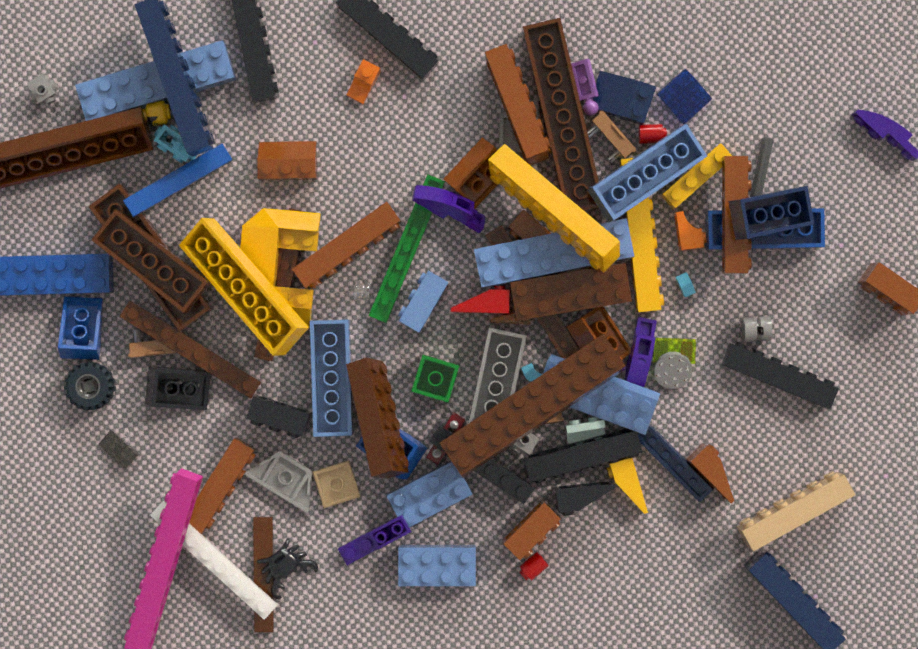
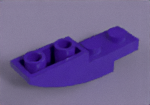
[851,109,918,161]
[412,185,486,233]
[624,317,657,387]
[338,515,412,565]

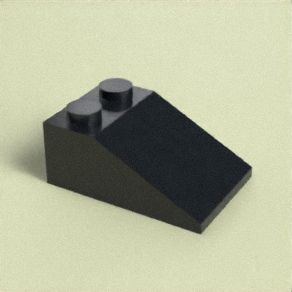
[145,366,210,410]
[555,481,615,516]

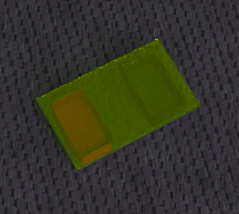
[653,338,696,364]

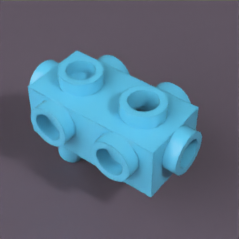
[154,124,197,164]

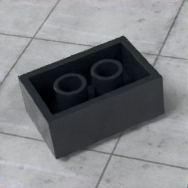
[246,395,312,438]

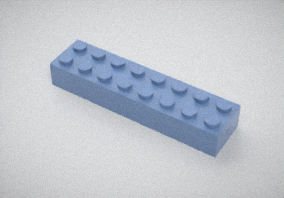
[75,40,237,121]
[474,218,634,288]

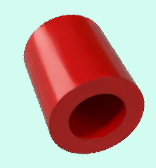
[638,124,667,144]
[519,551,549,581]

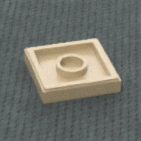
[313,460,361,508]

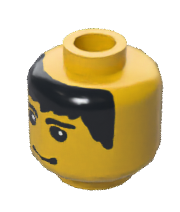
[142,100,171,126]

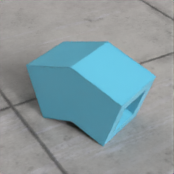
[676,272,696,297]
[521,363,542,382]

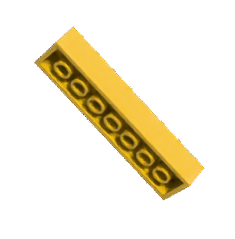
[488,144,620,273]
[179,218,309,356]

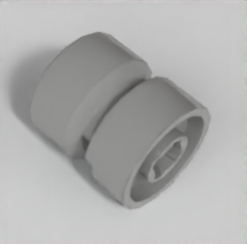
[741,316,772,342]

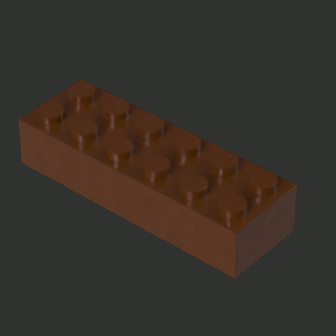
[91,209,210,313]
[510,263,632,321]
[346,358,409,479]

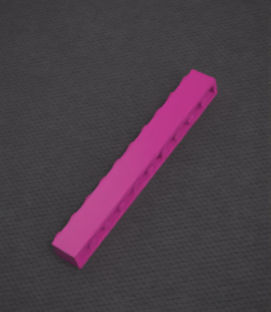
[124,468,203,649]

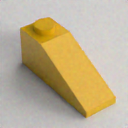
[607,457,648,514]

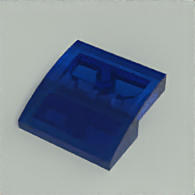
[657,69,712,124]

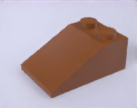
[686,443,734,504]

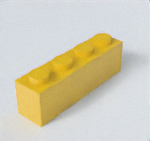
[660,143,732,209]

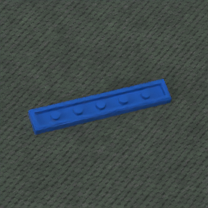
[123,143,233,218]

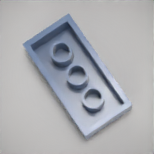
[386,461,473,527]
[398,545,476,586]

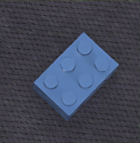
[398,271,449,333]

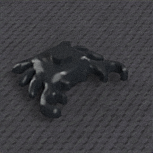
[257,538,318,599]

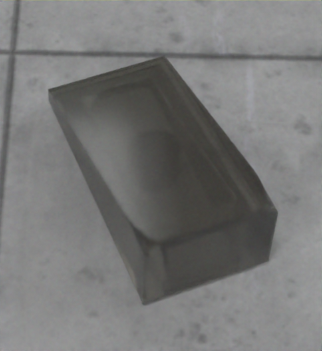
[98,430,140,470]

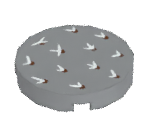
[654,352,692,389]

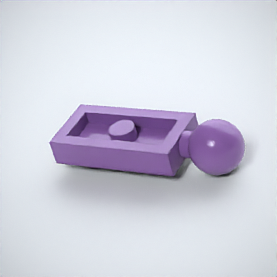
[571,59,598,116]

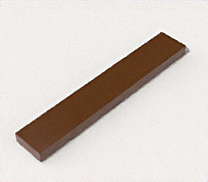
[253,516,274,632]

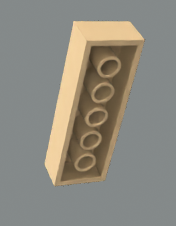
[737,471,855,552]

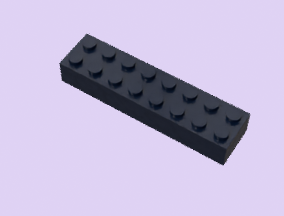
[134,0,215,157]

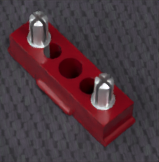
[426,412,465,465]

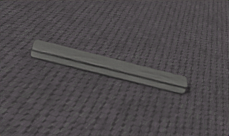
[750,137,773,197]

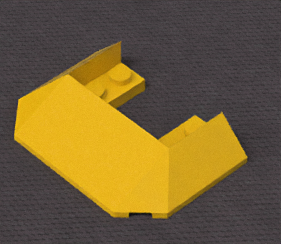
[240,208,321,328]

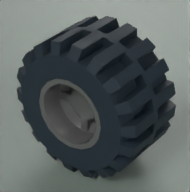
[64,362,116,411]

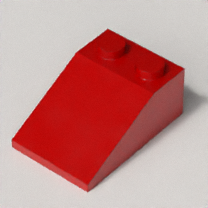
[451,286,510,314]

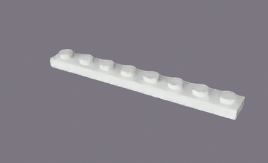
[150,500,278,619]

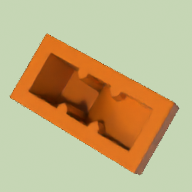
[346,59,381,105]
[674,211,707,251]

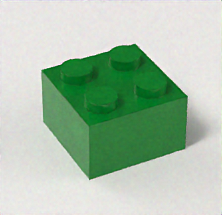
[411,354,460,403]

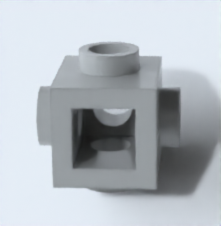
[27,73,59,106]
[509,432,539,455]

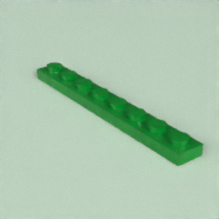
[369,174,445,323]

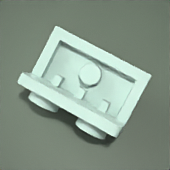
[565,417,606,444]

